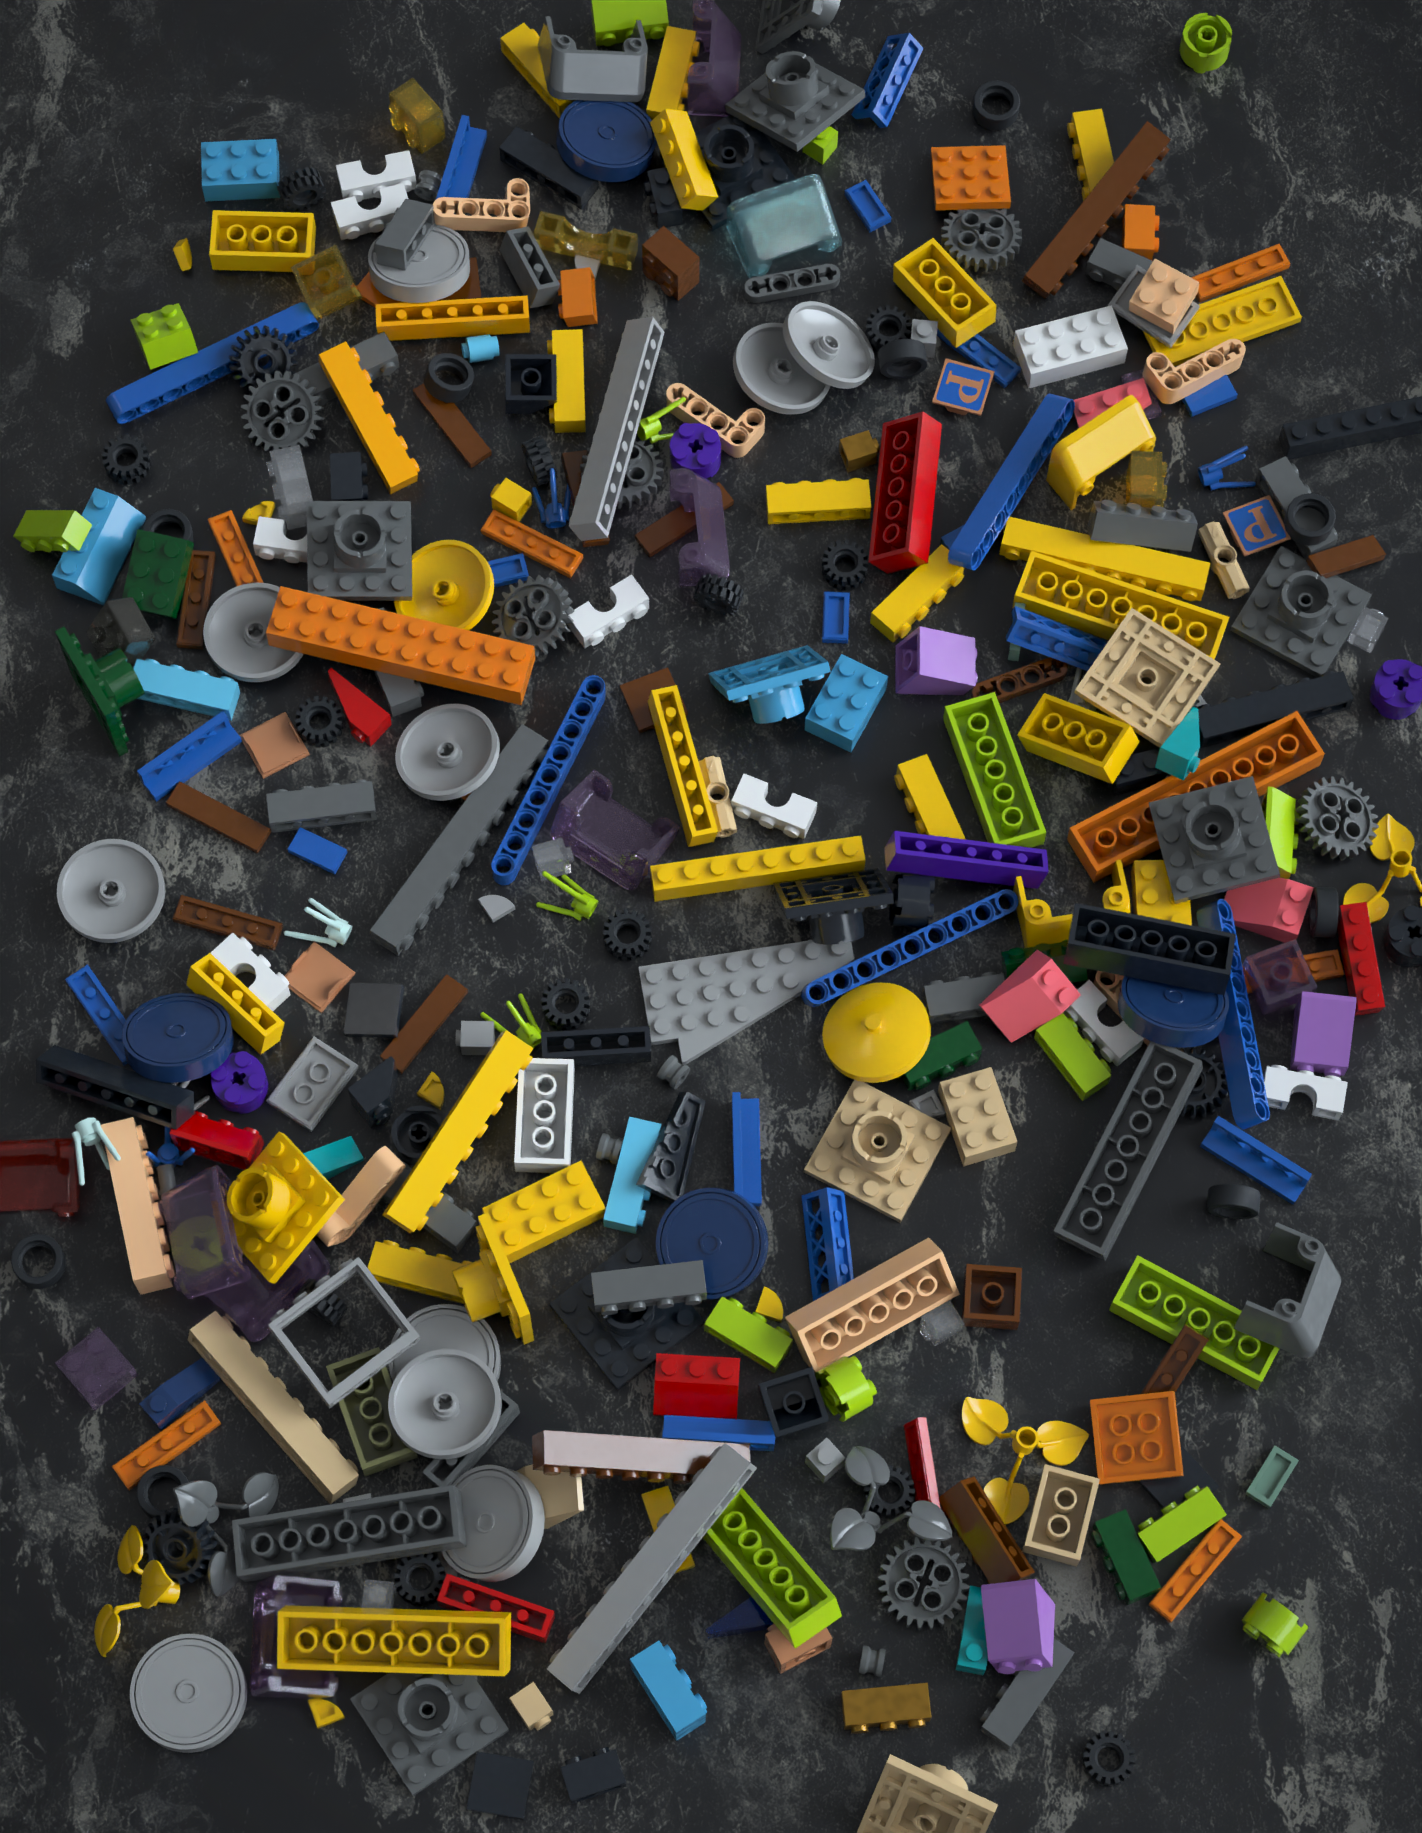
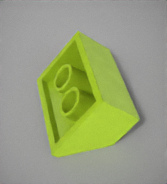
[591,0,669,46]
[1261,786,1300,879]

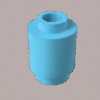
[461,334,499,363]

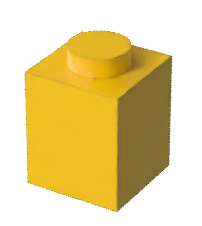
[490,478,532,522]

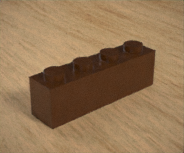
[939,1476,1035,1584]

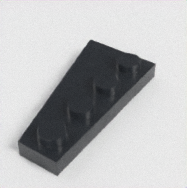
[636,1092,706,1203]

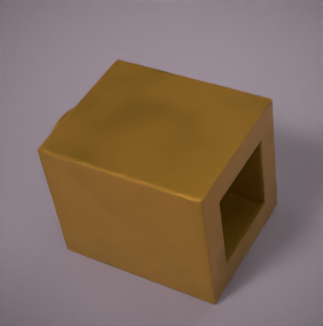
[839,430,880,472]

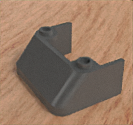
[538,16,648,102]
[1234,1222,1341,1358]

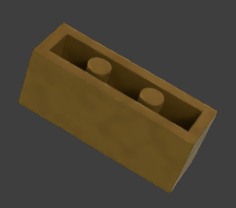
[841,1683,931,1734]

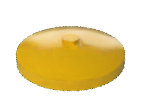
[394,540,494,630]
[822,983,931,1083]

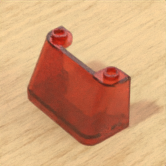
[0,1138,80,1217]

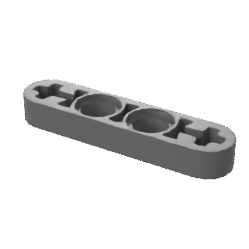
[744,264,840,303]

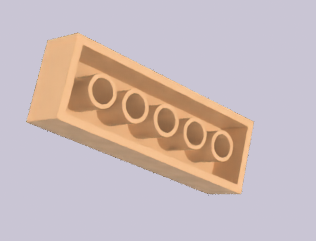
[101,1117,176,1295]
[785,1238,960,1373]

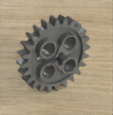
[941,209,1022,272]
[241,371,324,454]
[580,438,663,509]
[492,575,574,658]
[1296,776,1379,861]
[877,1537,970,1630]

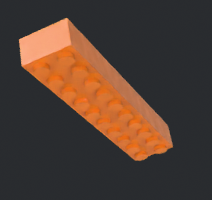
[266,586,535,705]
[1067,711,1325,883]

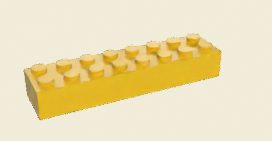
[1012,551,1229,660]
[277,1605,511,1676]

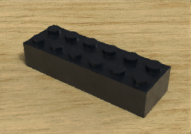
[1063,903,1236,995]

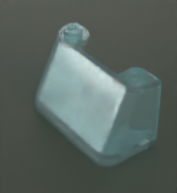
[727,174,842,278]

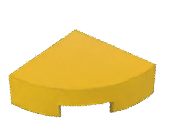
[173,238,192,271]
[242,501,275,525]
[417,1072,445,1110]
[756,1286,783,1323]
[308,1698,345,1728]

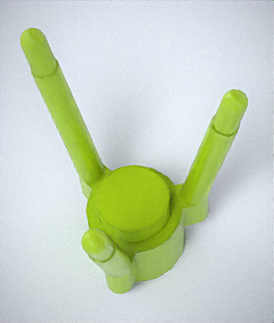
[637,397,686,444]
[536,871,599,921]
[480,993,542,1048]

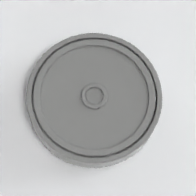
[368,224,470,303]
[389,1304,501,1382]
[441,1465,545,1582]
[130,1634,247,1753]

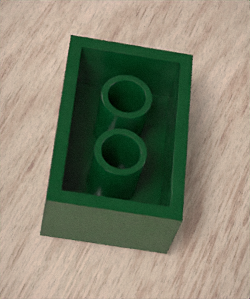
[121,529,194,619]

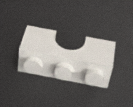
[336,150,417,203]
[331,183,408,240]
[253,516,307,563]
[567,574,649,648]
[731,774,817,839]
[211,933,291,1011]
[1064,980,1144,1066]
[1263,1065,1348,1121]

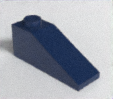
[139,1357,221,1431]

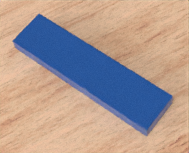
[937,328,1021,388]
[65,965,128,1066]

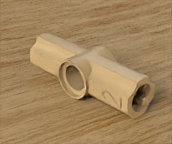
[1198,521,1250,599]
[698,756,737,838]

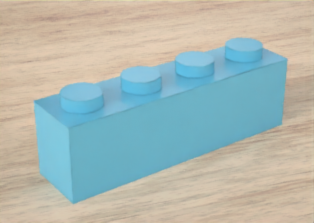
[134,659,240,721]
[603,1117,661,1234]

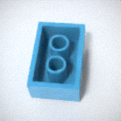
[201,139,280,202]
[805,654,888,752]
[630,1641,707,1741]

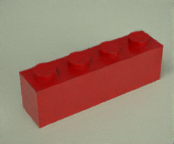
[1337,902,1385,1016]
[437,1574,555,1644]

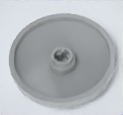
[783,301,875,389]
[733,323,830,415]
[203,583,303,682]
[395,704,500,801]
[57,839,165,943]
[388,1349,502,1459]

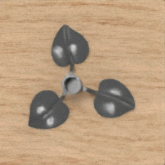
[830,1446,952,1551]
[173,1472,279,1597]

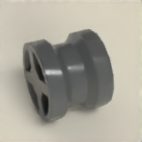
[414,170,442,201]
[657,1055,691,1089]
[596,1133,624,1165]
[858,1645,886,1678]

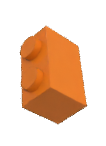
[1122,204,1160,260]
[558,267,598,327]

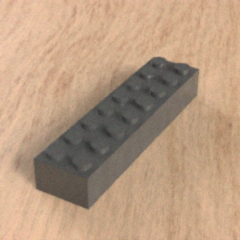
[1054,1041,1203,1261]
[232,1485,467,1582]

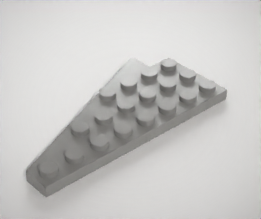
[639,940,855,1065]

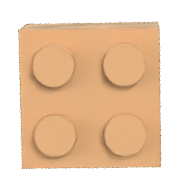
[1129,259,1199,334]

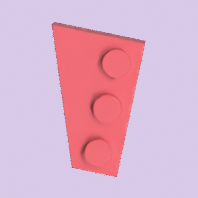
[1074,378,1152,428]

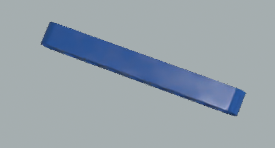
[106,302,319,424]
[948,393,1075,570]
[491,675,606,885]
[801,889,1019,1007]
[1196,899,1270,1130]

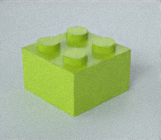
[131,303,198,370]

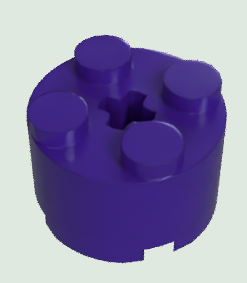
[670,423,721,483]
[1369,659,1422,720]
[211,1051,269,1114]

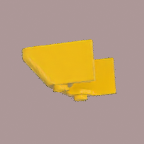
[1046,395,1156,510]
[1013,860,1131,948]

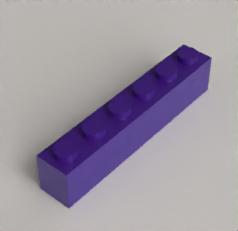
[884,831,1049,889]

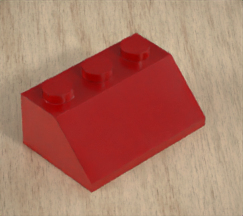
[169,1111,264,1170]
[653,1353,740,1419]

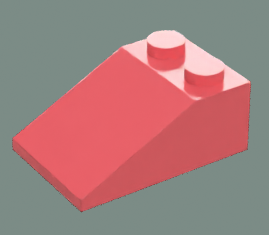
[1224,878,1314,946]
[979,950,1081,1043]

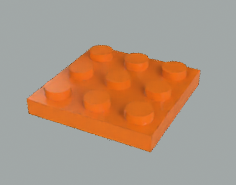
[931,145,1011,210]
[1090,1391,1184,1485]

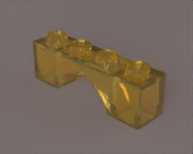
[534,211,638,270]

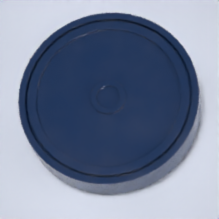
[556,100,657,182]
[1118,976,1229,1048]
[122,993,233,1083]
[656,1188,768,1299]

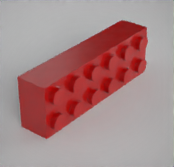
[868,412,942,574]

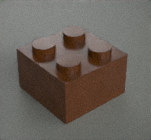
[642,226,700,301]
[962,1264,1022,1330]

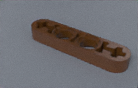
[971,657,1068,703]

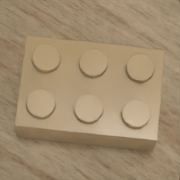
[938,1067,1017,1167]
[1022,1464,1100,1567]

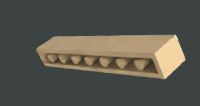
[188,1311,359,1504]

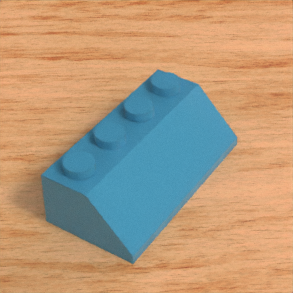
[52,488,146,605]

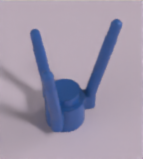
[1198,446,1256,491]
[532,468,571,528]
[146,1126,195,1167]

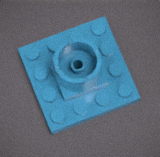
[708,645,831,724]

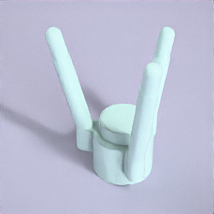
[284,898,352,947]
[72,1118,121,1185]

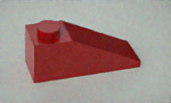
[328,668,392,746]

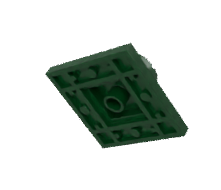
[55,627,145,757]

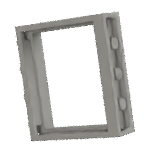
[268,1257,420,1409]

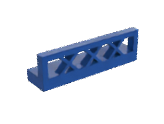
[851,33,923,128]
[436,115,487,215]
[1006,606,1109,671]
[137,711,242,802]
[732,1092,762,1206]
[1200,1116,1312,1205]
[802,1187,854,1301]
[662,1415,775,1451]

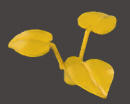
[1343,814,1422,923]
[962,1397,1089,1525]
[94,1525,180,1657]

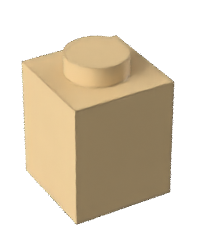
[510,1682,553,1731]

